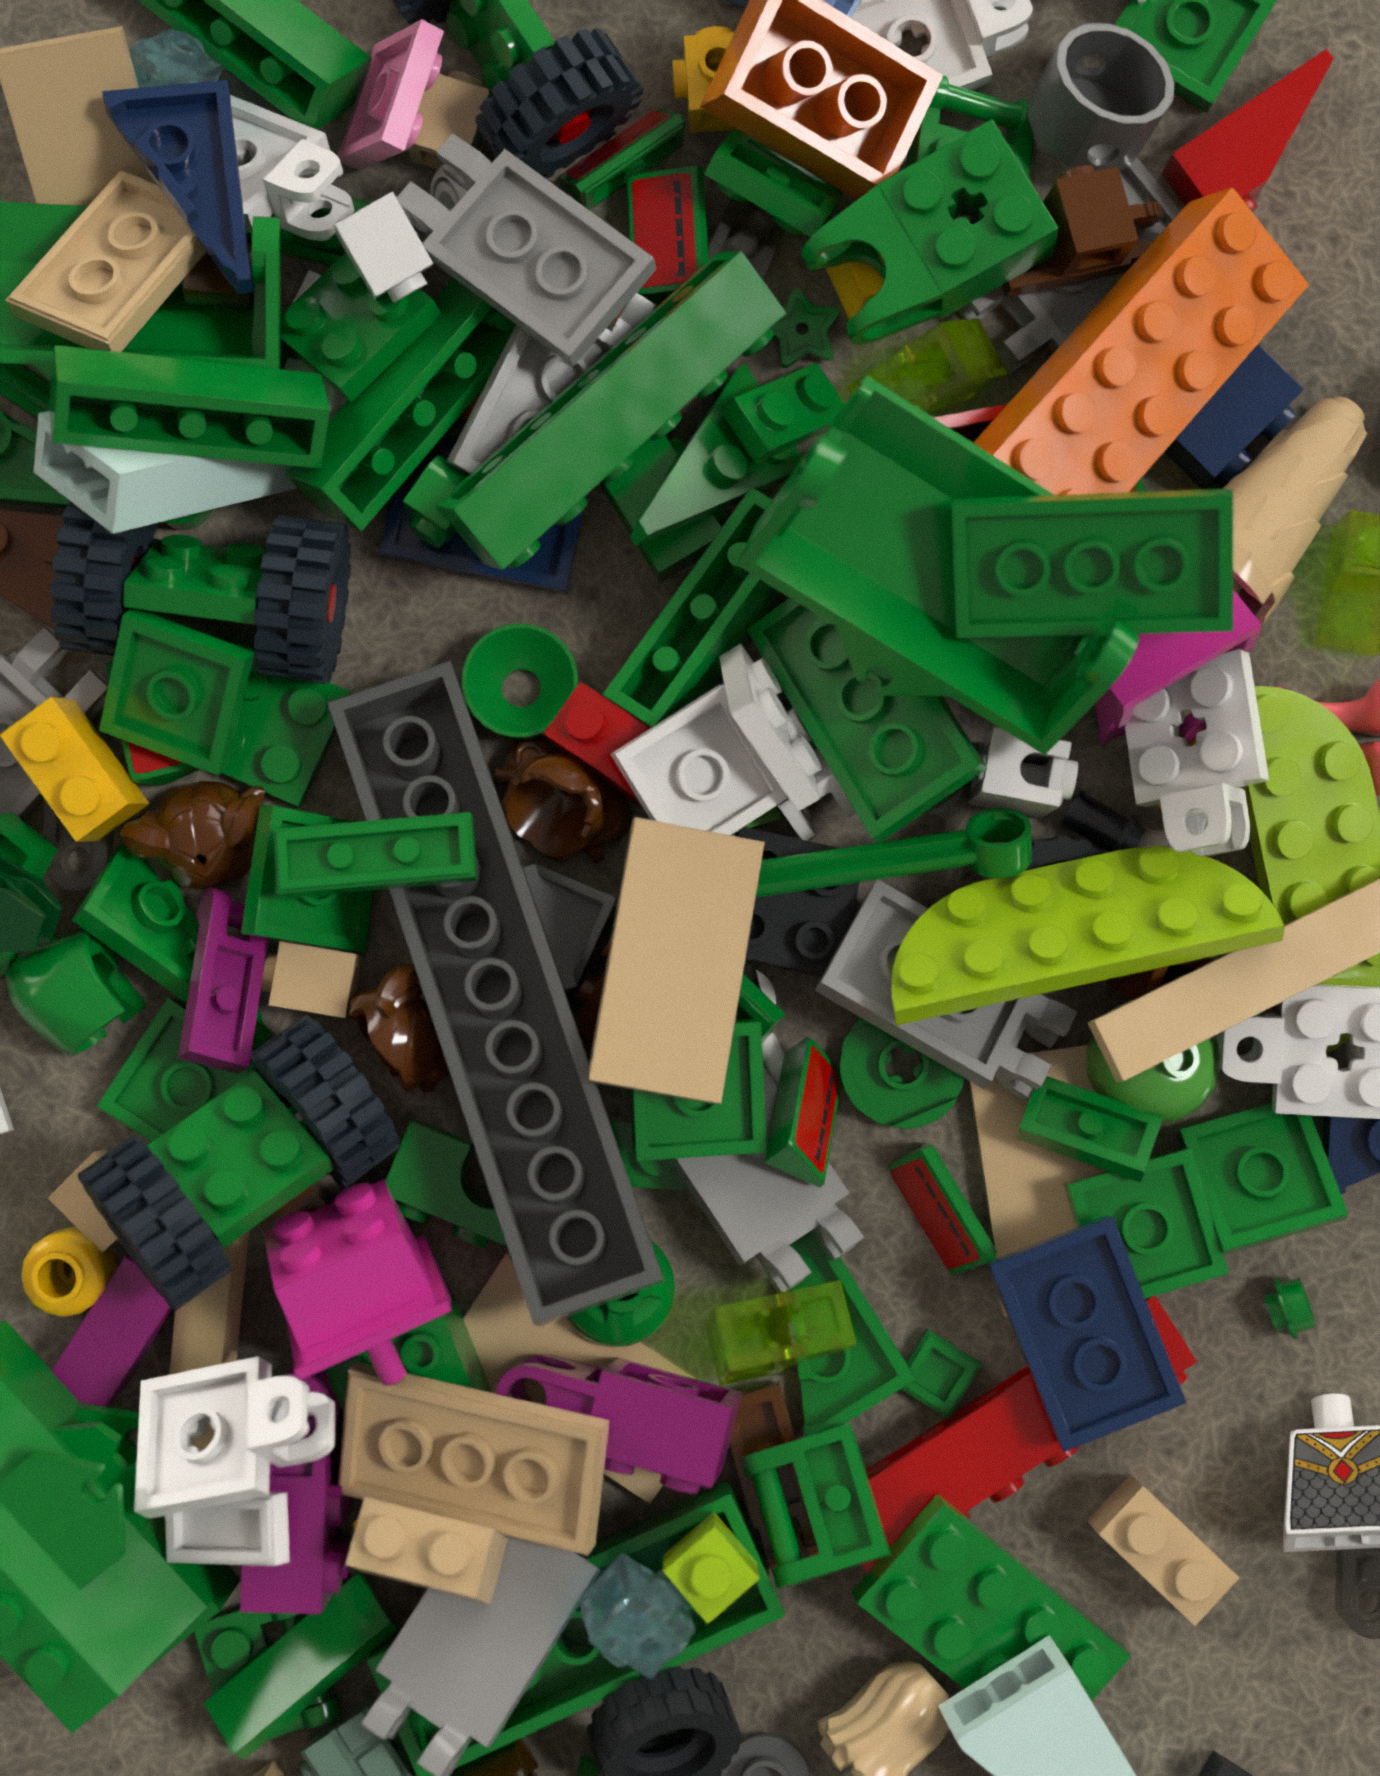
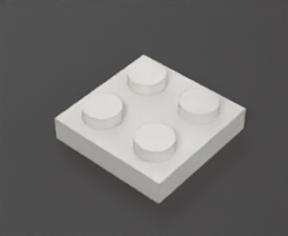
[610,684,788,835]

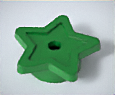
[771,288,841,368]

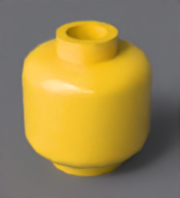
[21,1226,117,1317]

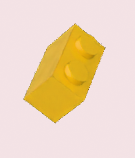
[0,696,150,842]

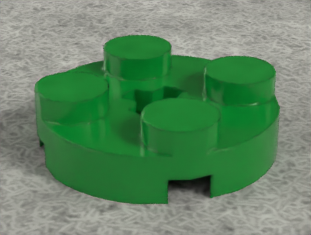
[838,1017,964,1129]

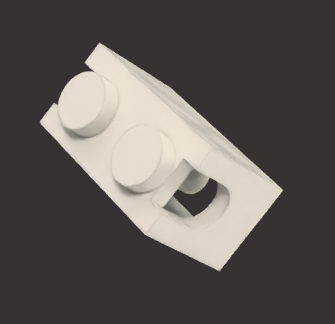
[967,727,1078,818]

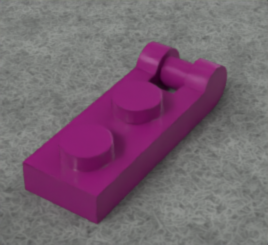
[178,887,269,1074]

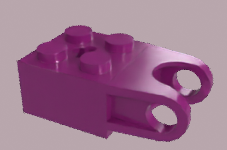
[495,1354,743,1493]
[240,1366,353,1614]

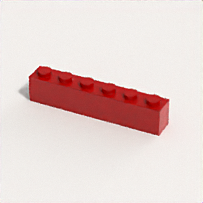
[861,1295,1197,1574]

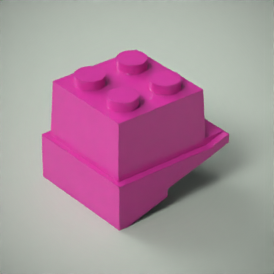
[1094,590,1261,745]
[263,1179,452,1386]

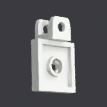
[852,0,1033,90]
[151,95,355,241]
[719,644,856,841]
[1124,649,1269,857]
[1215,984,1380,1119]
[134,1356,335,1518]

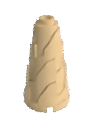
[1223,396,1367,626]

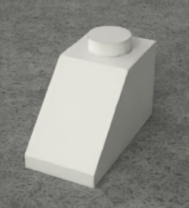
[335,191,433,303]

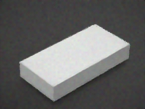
[165,1492,290,1566]

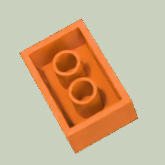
[700,0,943,200]

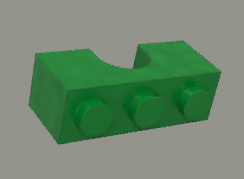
[385,1119,512,1260]

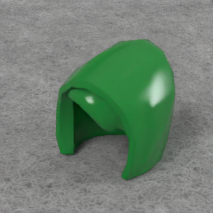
[5,928,147,1057]

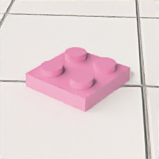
[337,19,444,170]

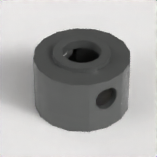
[1027,23,1175,171]

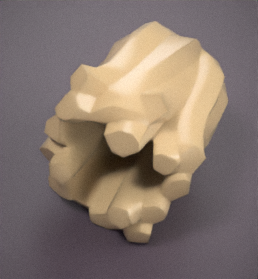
[817,1660,950,1776]

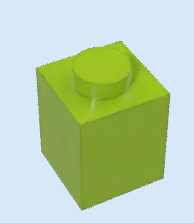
[663,1511,760,1624]

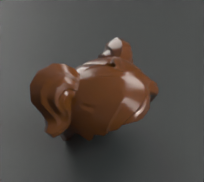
[494,736,631,864]
[119,781,265,889]
[349,962,451,1093]

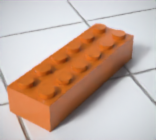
[973,187,1309,495]

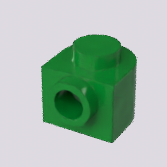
[403,455,469,548]

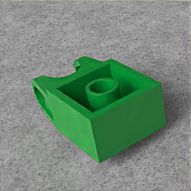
[801,119,1058,345]

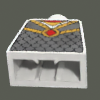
[1283,1394,1380,1552]

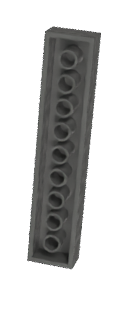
[328,661,665,1327]

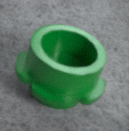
[1264,1277,1316,1340]

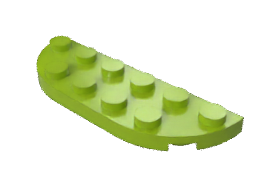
[1239,685,1380,1054]
[891,846,1285,1026]

